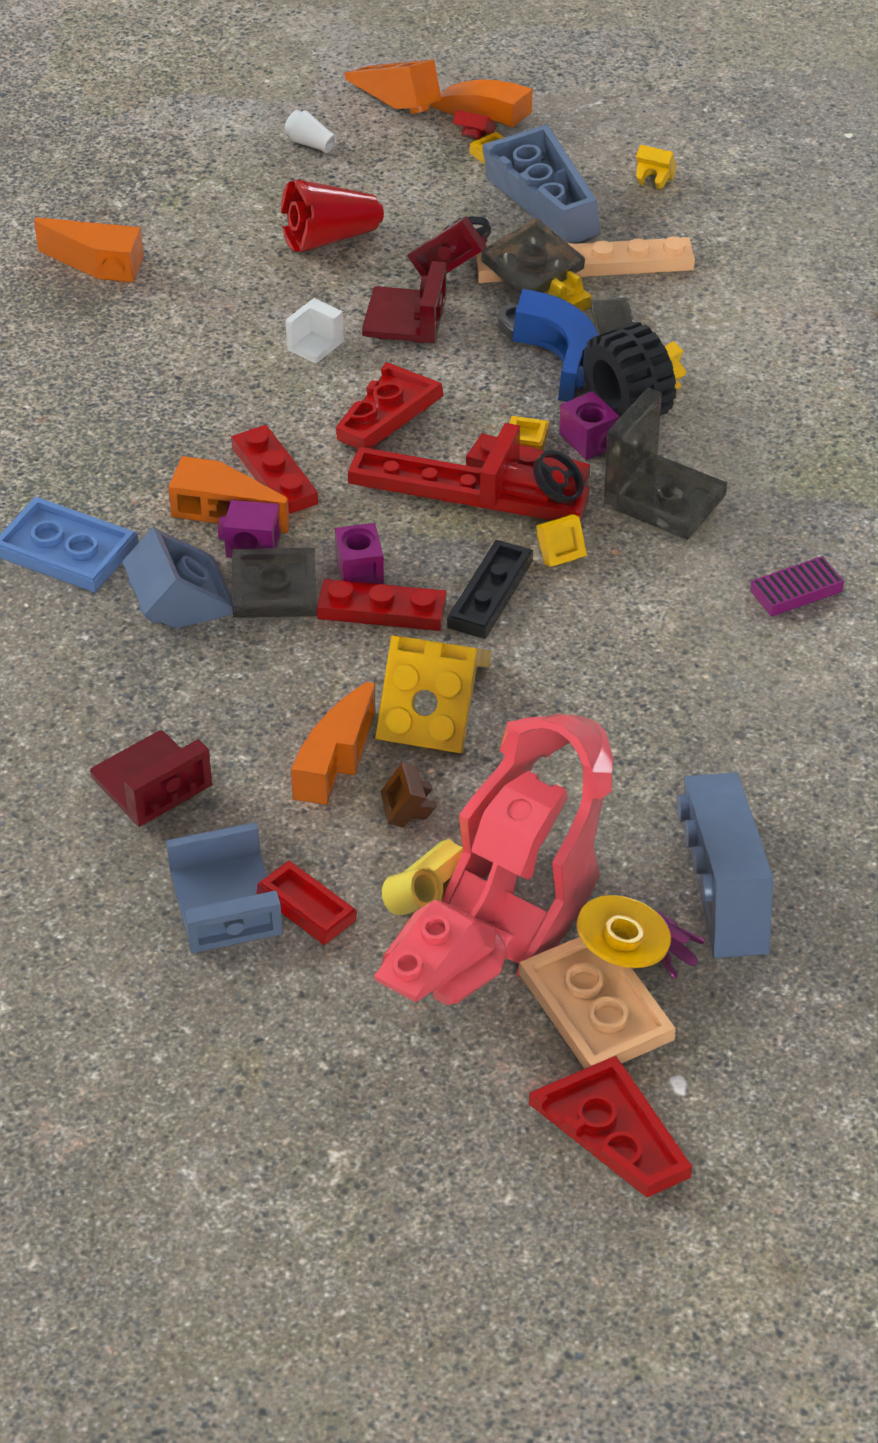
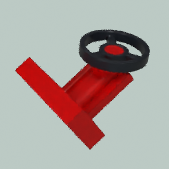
[480,423,584,506]

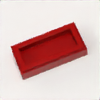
[257,860,357,946]

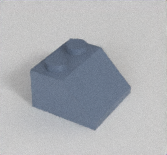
[122,527,237,629]

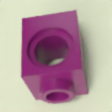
[559,391,619,460]
[218,500,281,561]
[335,523,384,584]

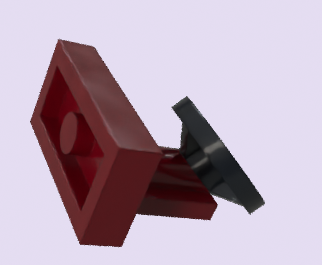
[407,216,491,277]

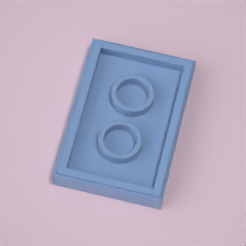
[0,496,139,593]

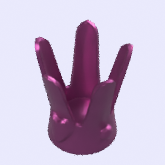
[656,911,706,979]

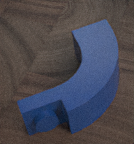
[513,289,598,402]

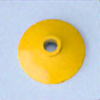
[577,895,671,968]

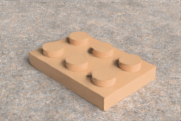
[519,937,676,1069]

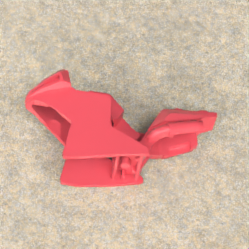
[374,713,613,1005]

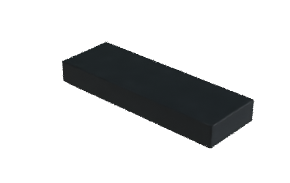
[447,540,533,639]

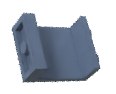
[166,822,283,953]

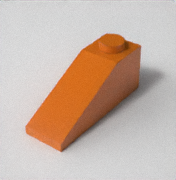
[344,59,442,114]
[34,217,144,282]
[168,456,290,533]

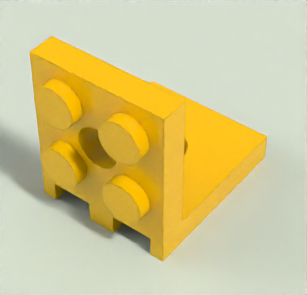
[375,635,492,753]

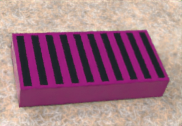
[750,556,844,617]

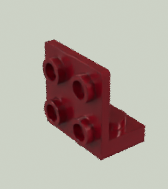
[362,261,447,343]
[90,730,213,827]

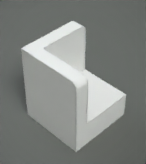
[286,298,344,363]

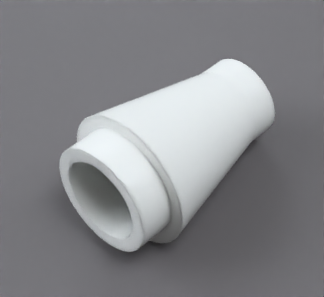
[284,110,337,153]

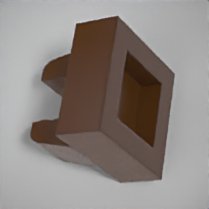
[380,762,437,828]

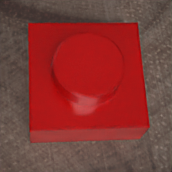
[453,110,496,140]

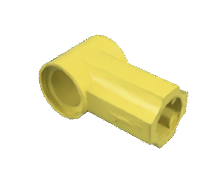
[382,839,463,916]

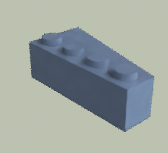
[482,124,601,244]
[676,772,773,958]

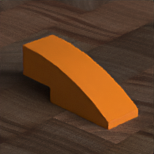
[430,79,533,128]
[291,682,376,805]

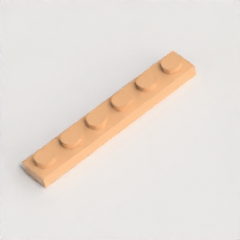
[475,236,695,283]

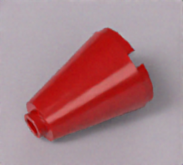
[281,179,384,252]

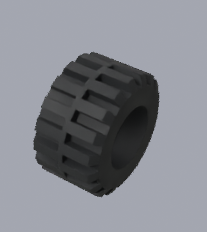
[583,322,676,429]

